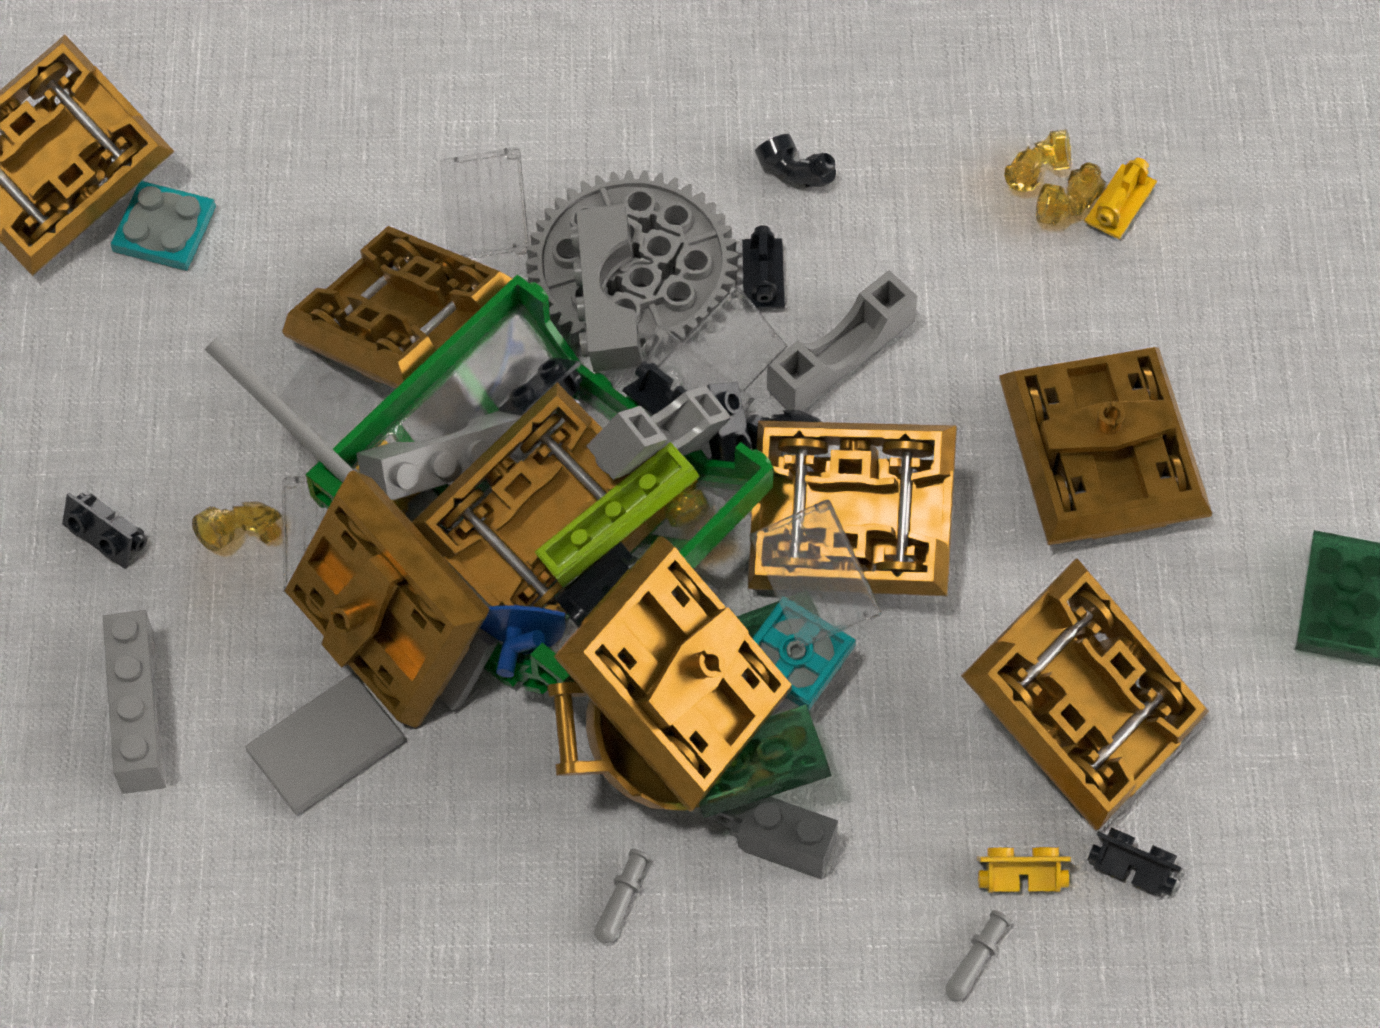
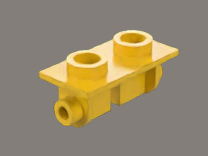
[1084,157,1157,240]
[977,847,1071,893]

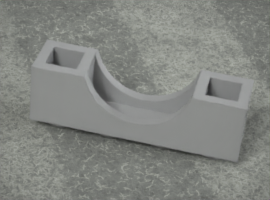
[571,204,642,372]
[767,270,917,410]
[587,385,732,479]
[357,411,534,500]
[102,610,166,794]

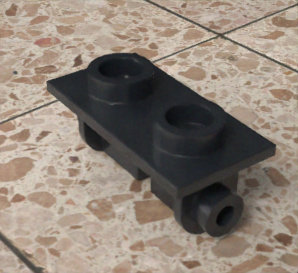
[742,225,785,309]
[498,358,582,415]
[622,361,687,415]
[706,382,752,462]
[62,492,147,569]
[554,541,638,627]
[1087,827,1182,897]

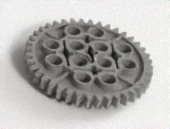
[526,170,738,357]

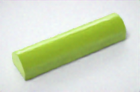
[535,442,699,588]

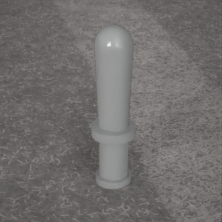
[595,849,651,943]
[946,910,1011,1001]

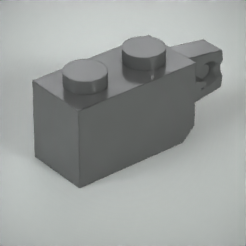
[711,791,838,879]

